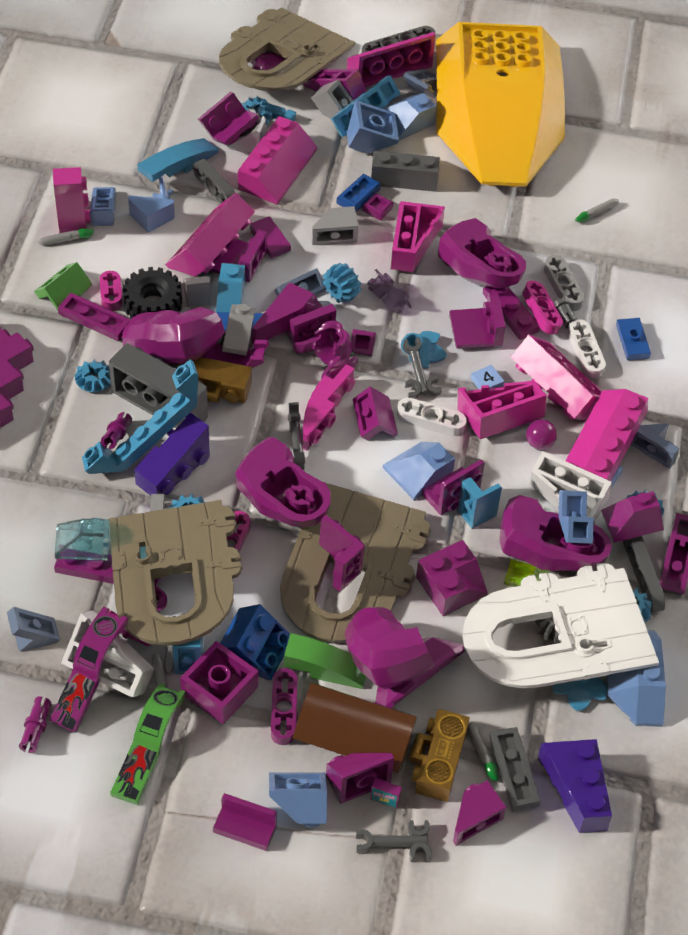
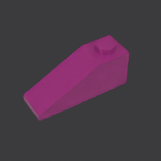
[302,69,366,100]
[252,282,315,344]
[660,513,688,595]

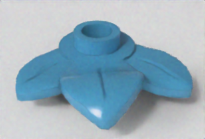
[401,331,447,369]
[552,677,607,711]

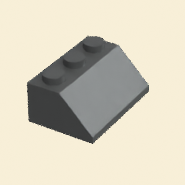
[371,151,440,192]

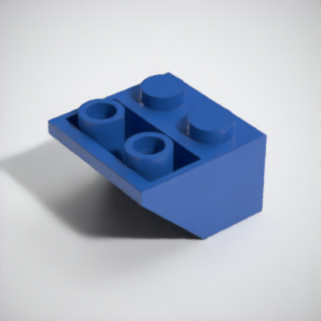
[220,604,290,680]

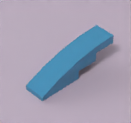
[331,75,401,137]
[137,138,219,182]

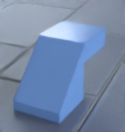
[558,490,594,544]

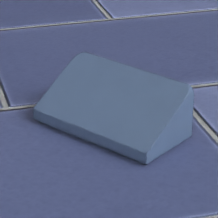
[274,268,327,296]

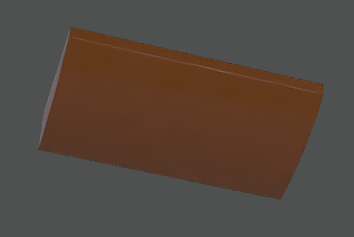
[292,683,417,773]

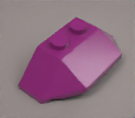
[375,637,465,708]

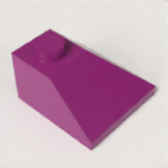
[601,491,664,543]
[326,753,394,804]

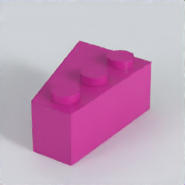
[53,167,91,234]
[391,201,445,272]
[457,381,546,439]

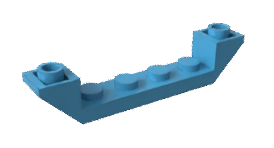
[82,360,198,474]

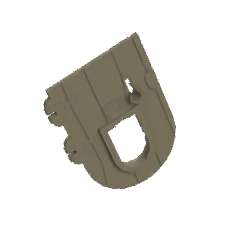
[219,7,356,91]
[280,482,431,643]
[109,500,243,646]

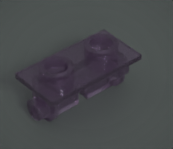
[367,269,411,313]

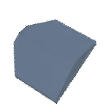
[404,69,437,99]

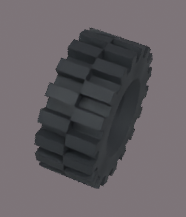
[122,267,183,319]

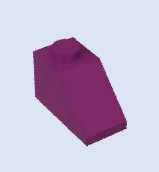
[453,780,506,846]

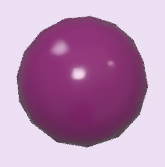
[526,420,557,450]

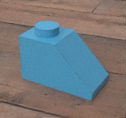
[216,263,245,312]

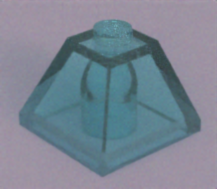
[55,518,109,560]

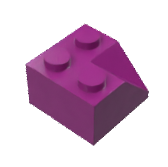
[416,540,488,616]
[180,641,258,725]

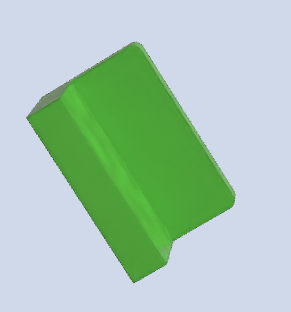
[34,262,92,310]

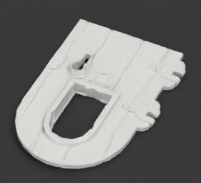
[462,563,659,689]

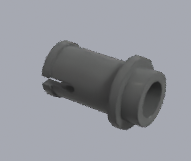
[554,298,578,329]

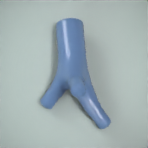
[153,177,173,199]

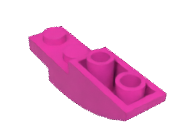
[303,364,355,451]

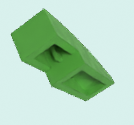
[284,633,366,689]

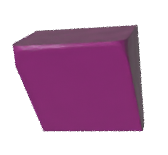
[351,329,377,356]

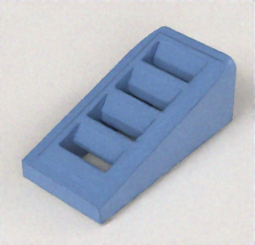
[90,187,116,226]

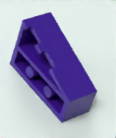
[134,412,210,496]
[537,739,612,833]

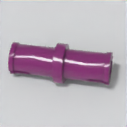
[101,412,132,449]
[19,696,52,753]

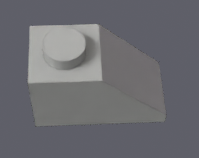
[311,79,353,119]
[312,206,358,245]
[222,304,256,355]

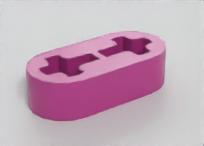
[99,270,123,311]

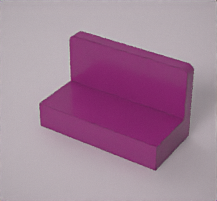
[352,387,398,441]
[213,793,277,851]

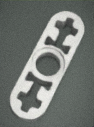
[568,319,606,379]
[397,398,466,436]

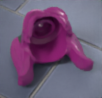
[292,321,358,379]

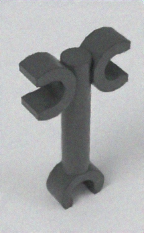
[402,337,442,399]
[288,402,305,469]
[356,820,432,862]

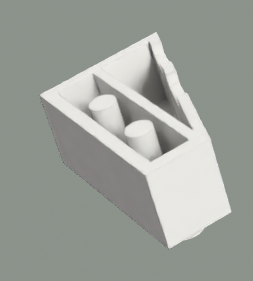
[530,451,612,524]
[61,611,154,697]

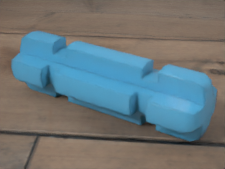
[255,103,296,121]

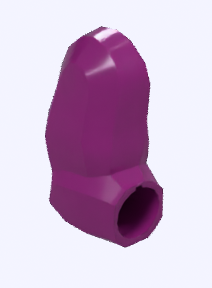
[437,218,526,289]
[122,307,225,364]
[235,437,331,528]
[499,495,612,571]
[345,607,435,689]

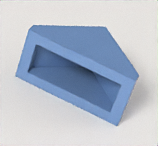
[128,195,175,233]

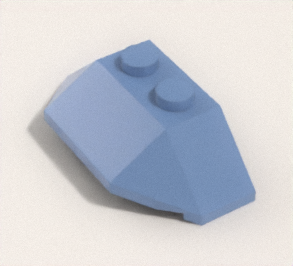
[606,630,666,727]

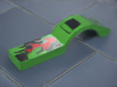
[110,683,186,806]

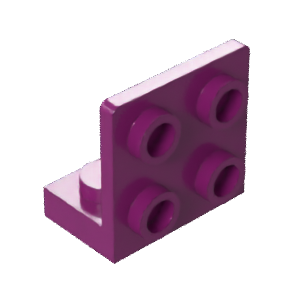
[198,92,260,145]
[210,230,267,283]
[449,291,506,349]
[285,295,337,344]
[422,460,485,515]
[319,515,365,592]

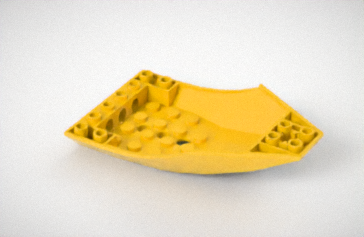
[436,22,565,187]

